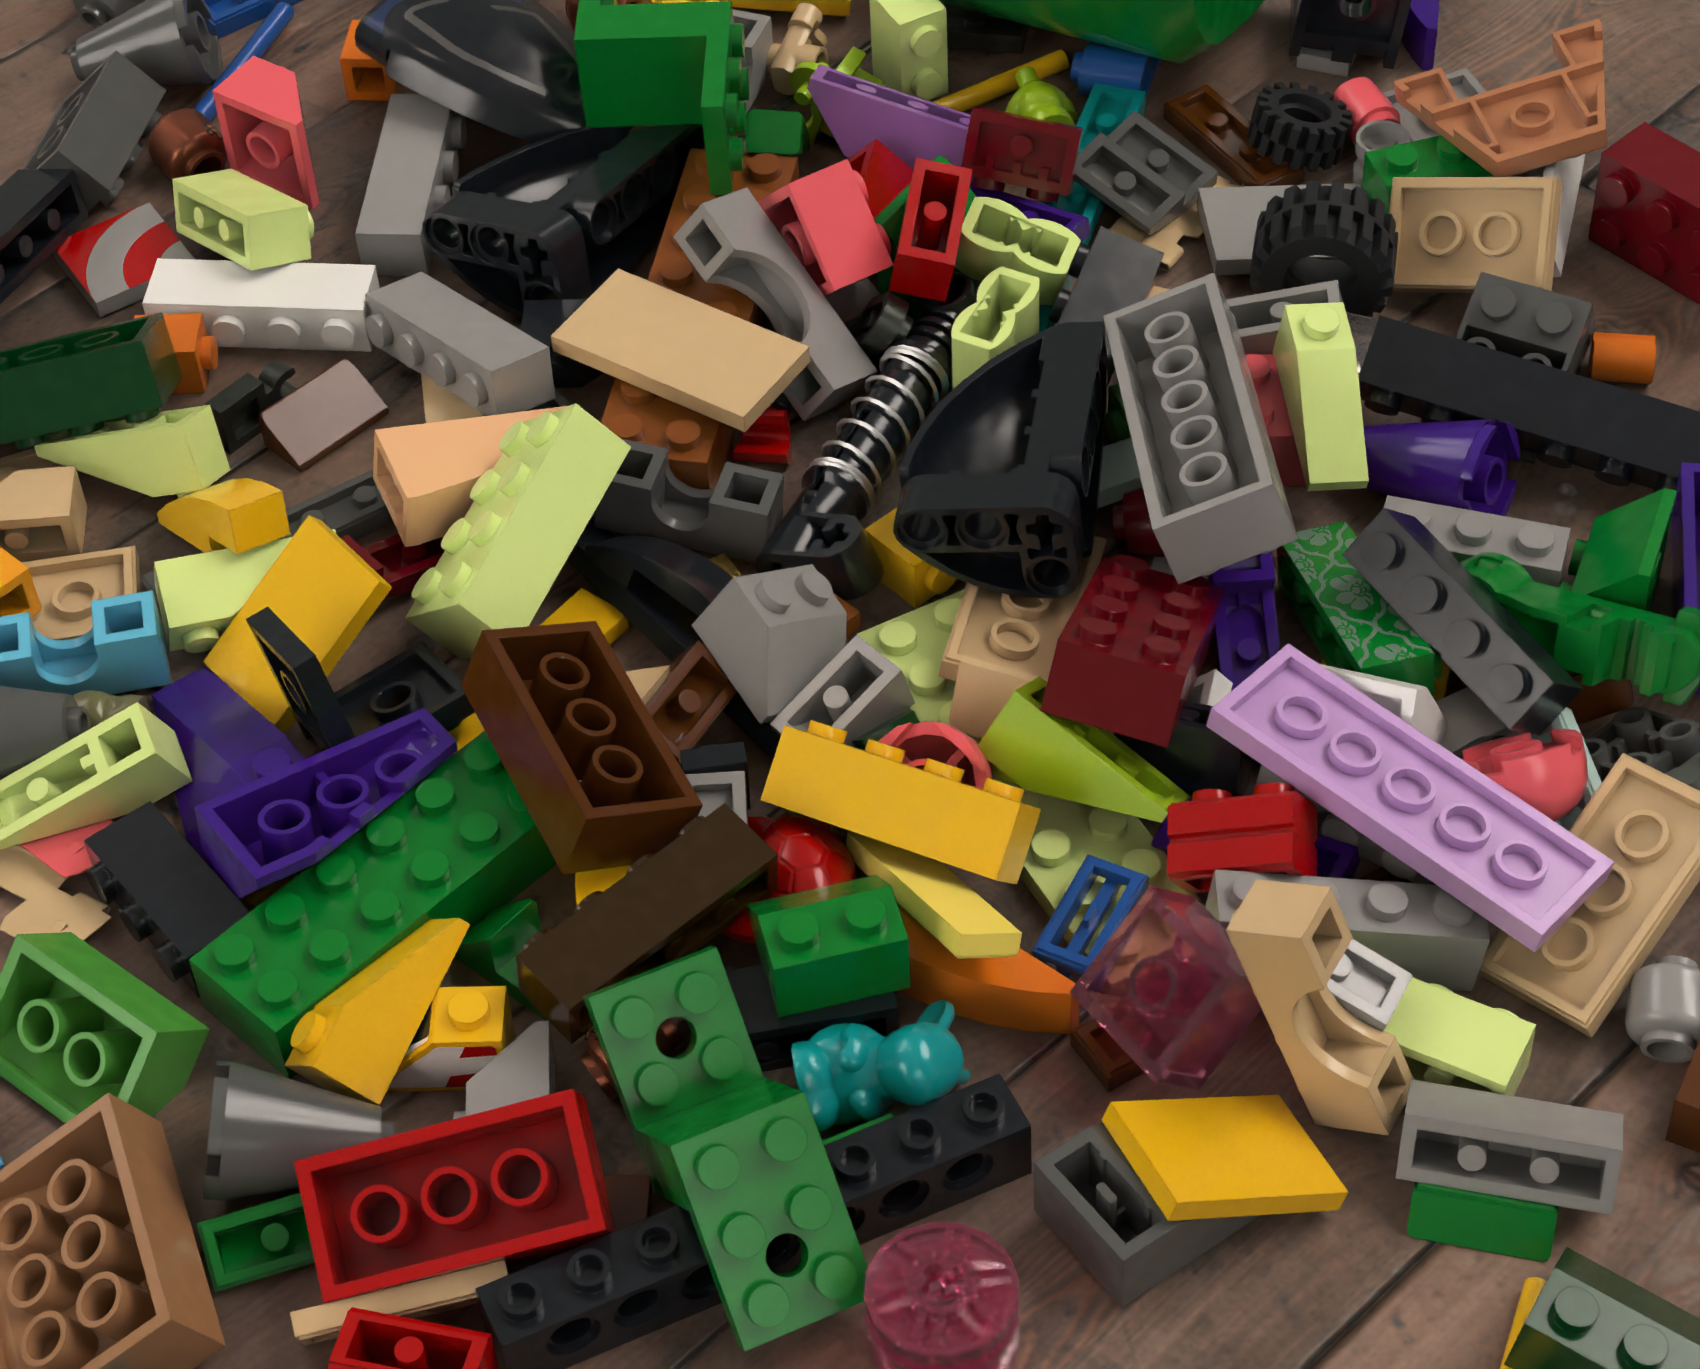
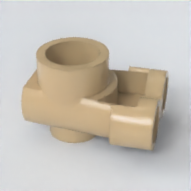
[766,3,829,95]

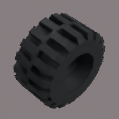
[1249,180,1398,330]

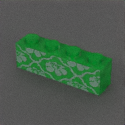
[1277,521,1442,698]

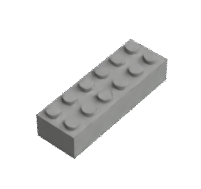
[1103,273,1298,584]

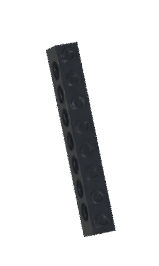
[475,1073,1032,1369]

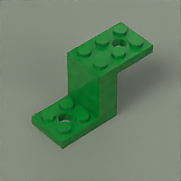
[574,0,749,195]
[583,946,878,1352]

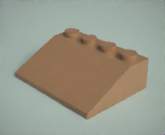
[0,1093,226,1369]

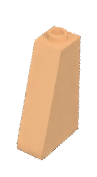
[373,404,580,547]

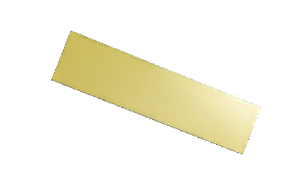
[845,832,1022,959]

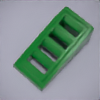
[745,109,811,157]

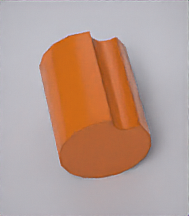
[1588,332,1656,384]

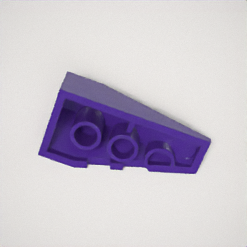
[151,666,305,860]
[195,707,458,899]

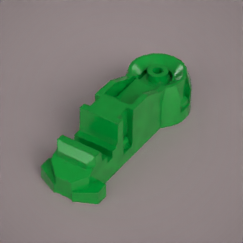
[1460,552,1700,706]

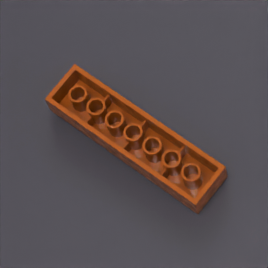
[601,148,799,490]

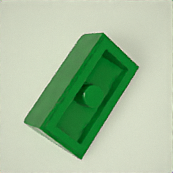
[1407,1182,1558,1262]
[196,1193,315,1293]

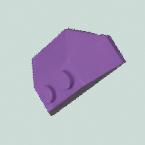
[807,65,973,178]

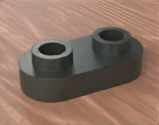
[851,292,913,358]

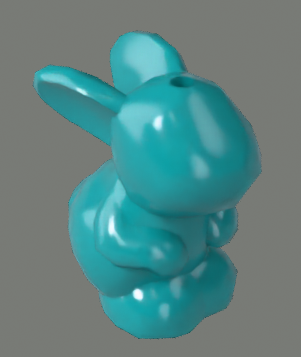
[791,1000,971,1133]

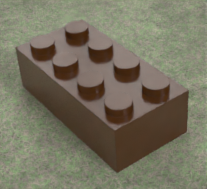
[461,621,703,874]

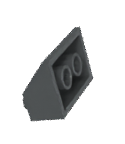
[23,50,166,212]

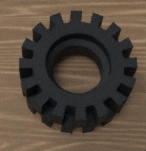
[1247,82,1353,172]

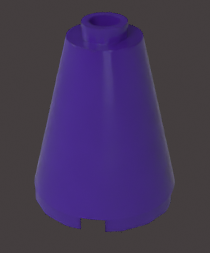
[1364,419,1520,516]

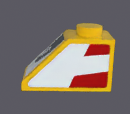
[387,986,515,1092]

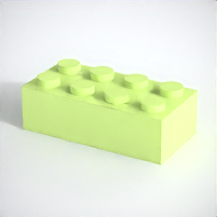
[405,403,631,660]

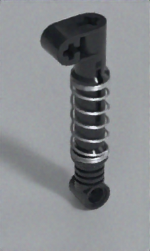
[755,273,977,600]

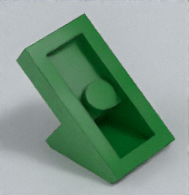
[454,898,547,1021]

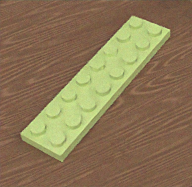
[857,589,1205,995]

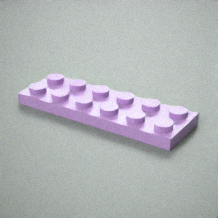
[1206,643,1615,952]

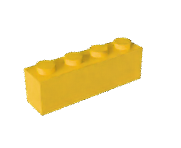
[760,720,1041,885]

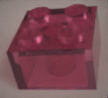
[1070,886,1262,1090]

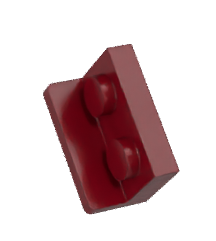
[961,106,1083,202]

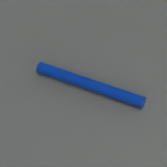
[194,2,294,122]

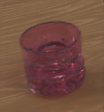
[864,1222,1020,1369]

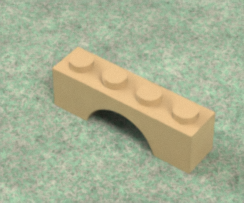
[1226,879,1414,1136]

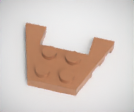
[1394,18,1607,177]

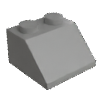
[692,564,847,724]

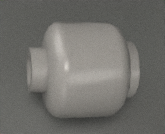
[1625,955,1700,1063]

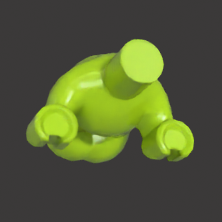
[1003,66,1078,126]

